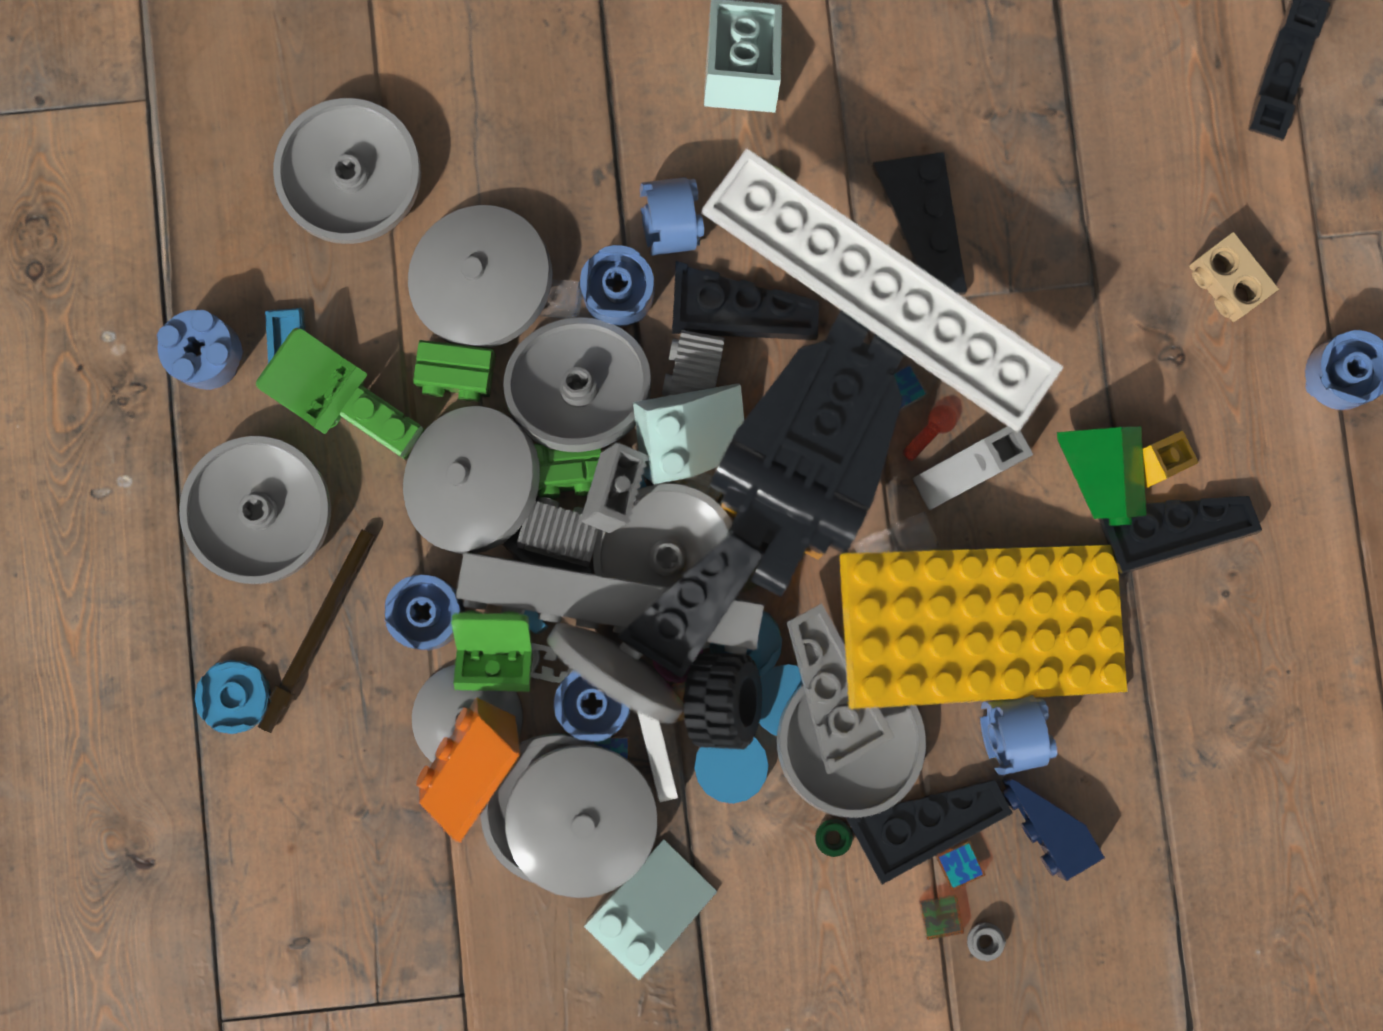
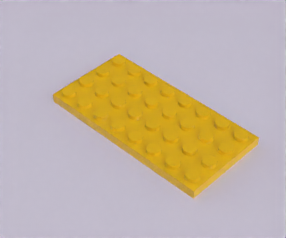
[840,545,1127,709]

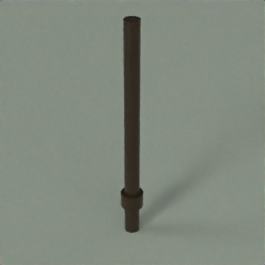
[258,529,375,733]

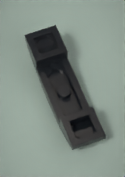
[1248,0,1330,141]

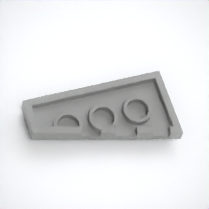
[787,603,895,774]

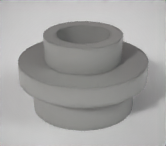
[967,922,1005,961]

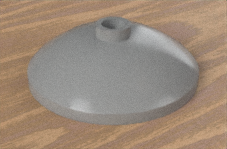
[412,665,523,762]

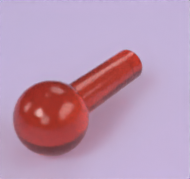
[902,405,957,461]

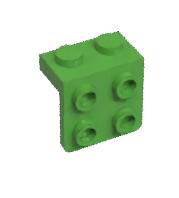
[256,327,368,434]
[451,611,533,691]

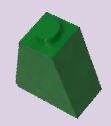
[1057,426,1146,525]

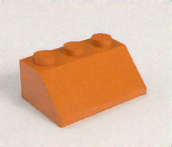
[416,697,520,842]

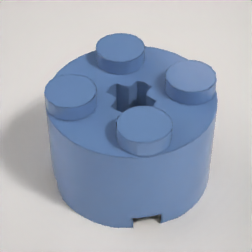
[640,177,704,256]
[580,245,655,327]
[157,310,243,390]
[1305,330,1383,410]
[385,575,465,650]
[554,671,631,742]
[980,695,1057,775]

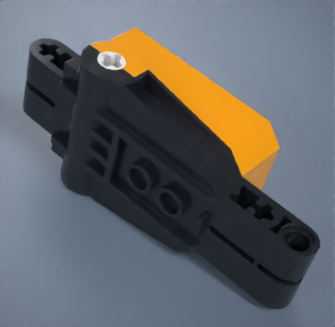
[709,310,904,597]

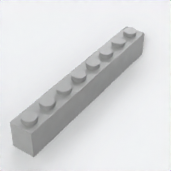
[456,552,764,655]

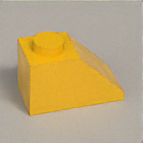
[1143,430,1199,488]

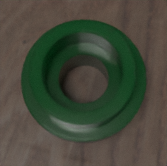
[815,819,853,857]

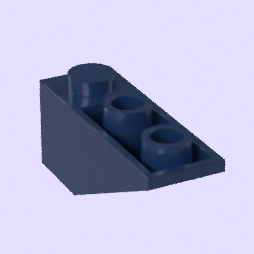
[1002,777,1105,881]

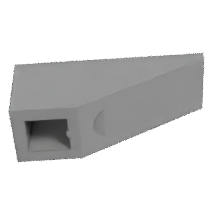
[912,426,1034,511]

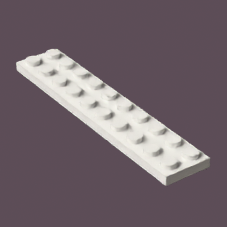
[702,149,1063,432]

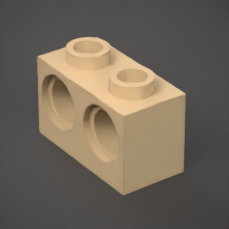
[1189,232,1279,322]

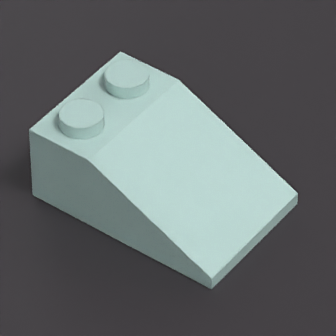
[704,0,782,112]
[633,384,744,484]
[584,839,717,980]

